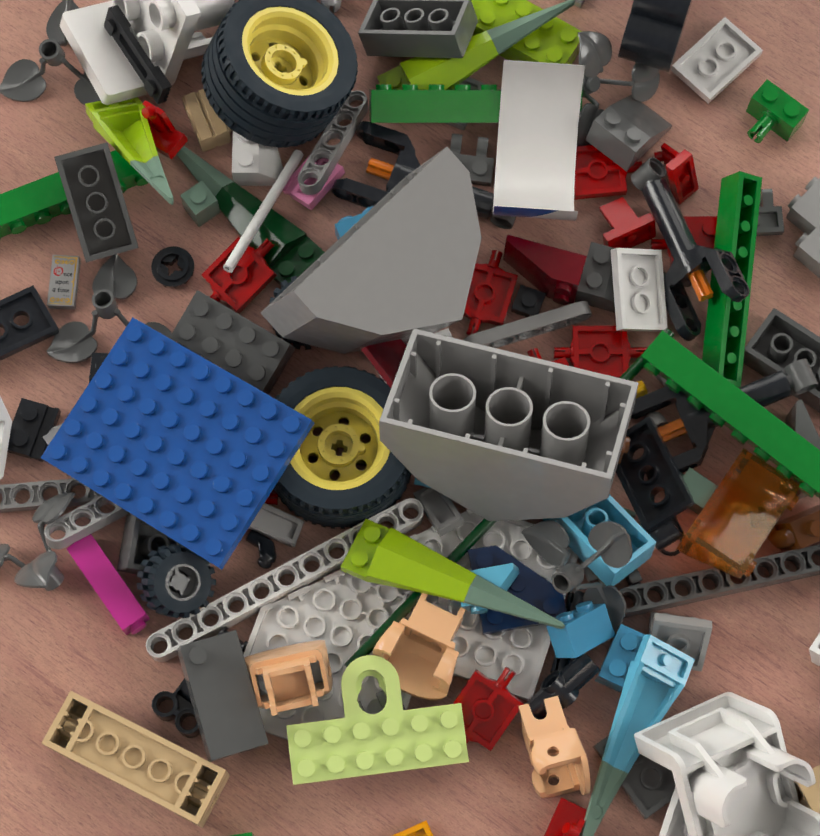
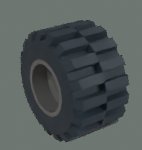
[137,545,216,618]

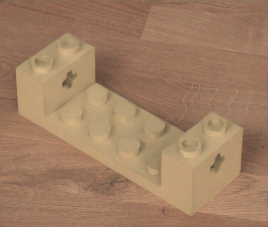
[41,690,230,828]

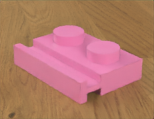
[282,155,345,211]

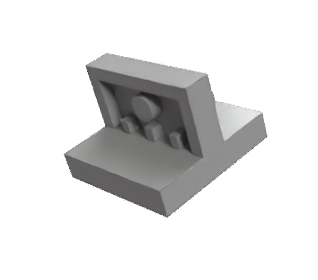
[649,612,712,671]

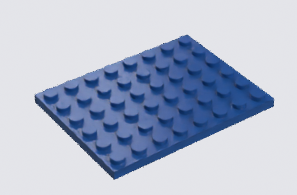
[41,317,315,570]

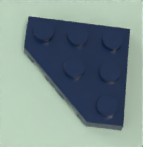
[468,545,566,635]

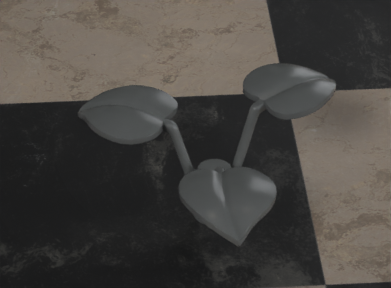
[0,0,101,105]
[577,31,660,146]
[47,254,176,363]
[0,492,76,591]
[521,520,633,631]

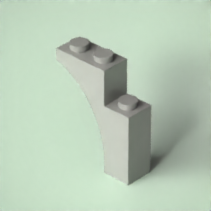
[786,176,820,278]

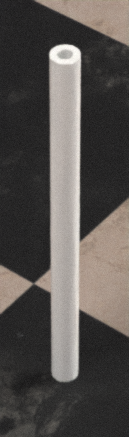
[223,150,304,273]

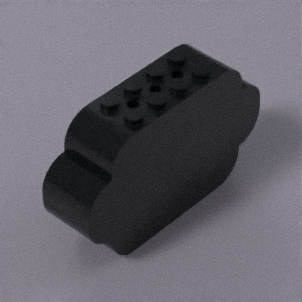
[618,0,693,72]

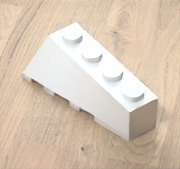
[232,131,283,186]

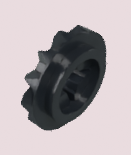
[151,246,195,288]

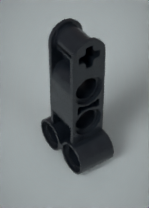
[152,626,248,738]

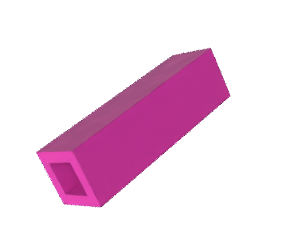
[66,534,150,635]

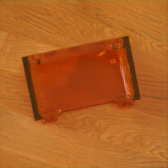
[676,448,800,579]

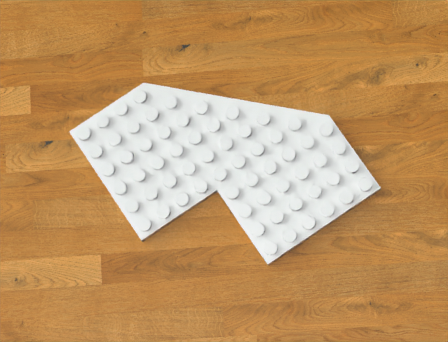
[243,509,578,774]

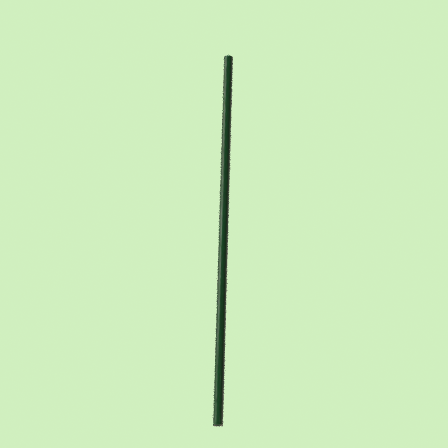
[344,328,674,667]

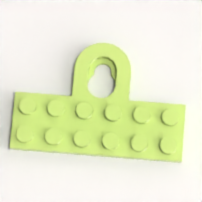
[286,655,469,785]

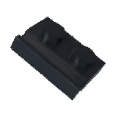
[7,398,61,462]

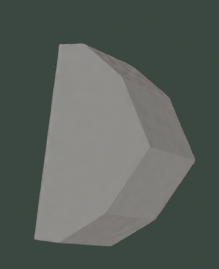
[261,147,482,354]
[379,329,638,521]

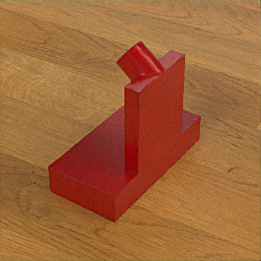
[142,100,188,160]
[654,143,699,204]
[599,197,656,248]
[544,797,587,836]

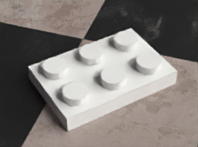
[671,17,763,104]
[611,248,668,332]

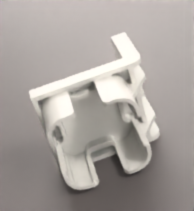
[60,0,235,105]
[634,692,820,836]

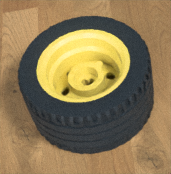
[201,0,358,148]
[274,366,412,529]

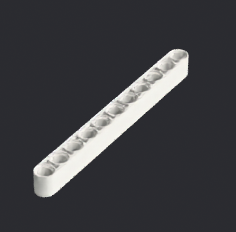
[146,498,423,662]

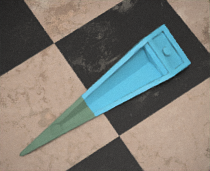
[579,634,695,836]

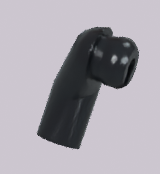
[246,530,277,569]

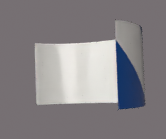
[493,60,585,221]

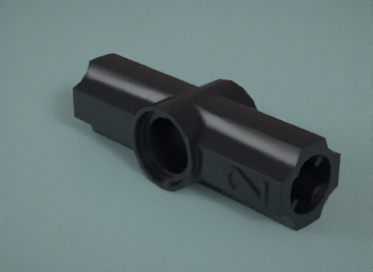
[525,653,601,720]

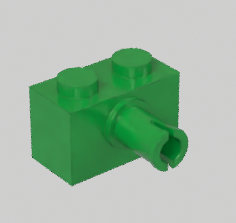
[746,79,809,143]

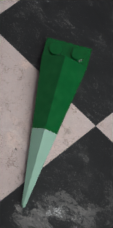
[176,146,325,286]

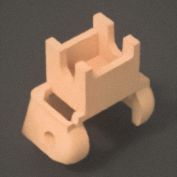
[372,593,466,700]
[244,640,333,716]
[518,696,590,798]

